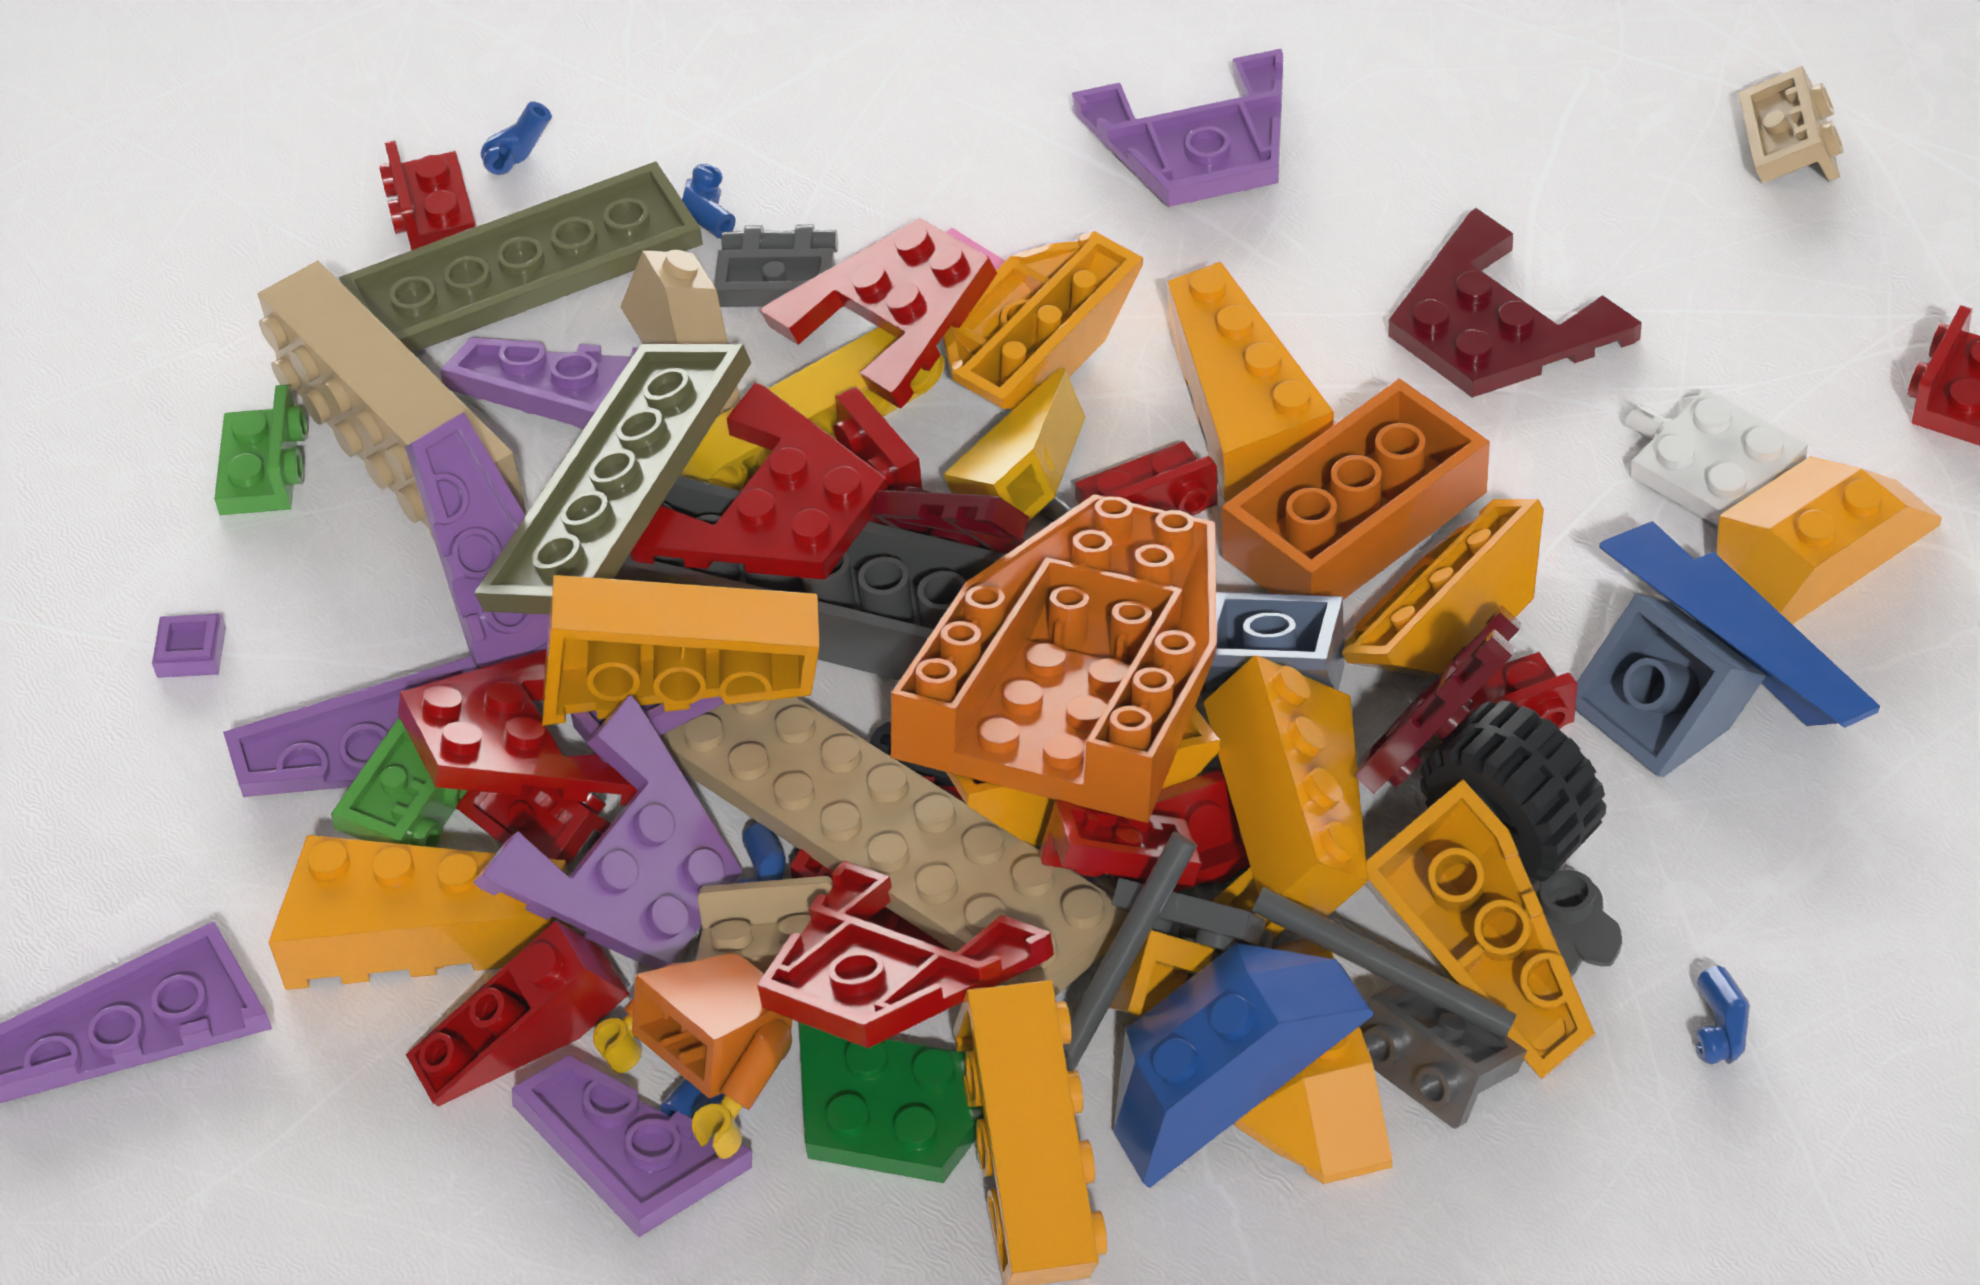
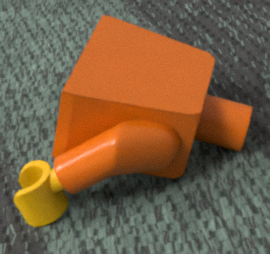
[593,953,793,1159]

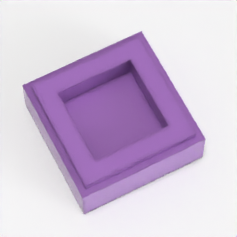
[152,613,226,678]

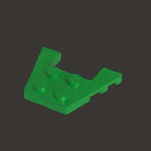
[799,1022,984,1183]

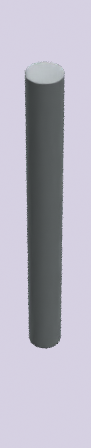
[1063,832,1197,1071]
[1251,887,1517,1039]

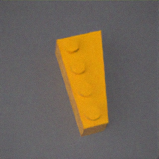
[1167,261,1334,504]
[542,575,819,726]
[1203,654,1368,918]
[953,980,1107,1285]

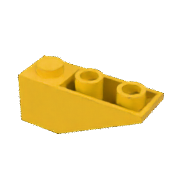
[943,368,1086,522]

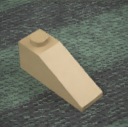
[620,250,741,417]

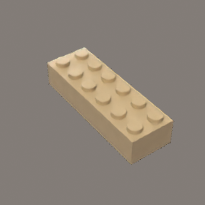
[257,260,527,543]

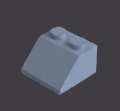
[1204,592,1345,691]
[1575,594,1766,777]

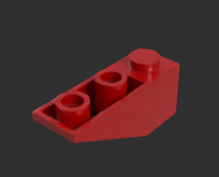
[406,920,629,1106]

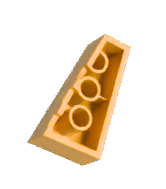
[268,835,572,990]

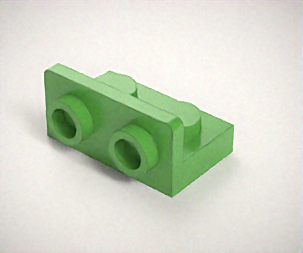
[214,384,307,515]
[331,718,467,848]

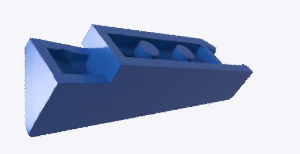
[1599,521,1880,728]

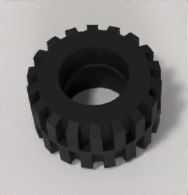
[1420,701,1607,885]

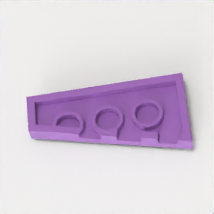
[405,412,550,670]
[223,656,476,797]
[0,921,272,1103]

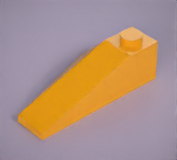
[1365,779,1595,1080]

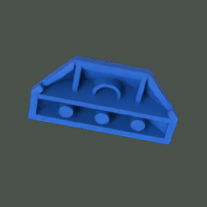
[1113,943,1375,1188]

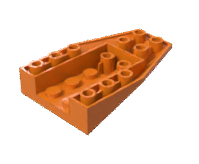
[891,494,1217,823]

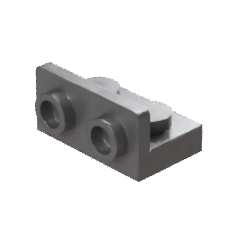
[1360,985,1527,1129]

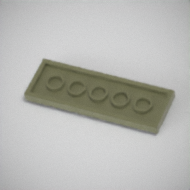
[339,161,703,353]
[474,344,751,615]

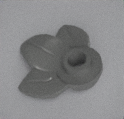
[1536,870,1622,977]

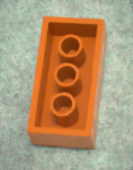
[1221,378,1490,600]

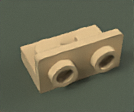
[1738,66,1844,183]
[695,876,833,974]

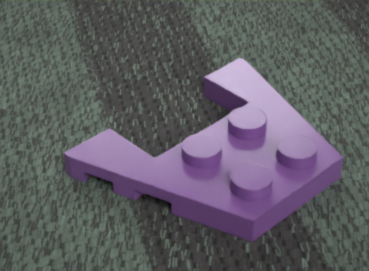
[1072,48,1283,207]
[473,695,742,970]

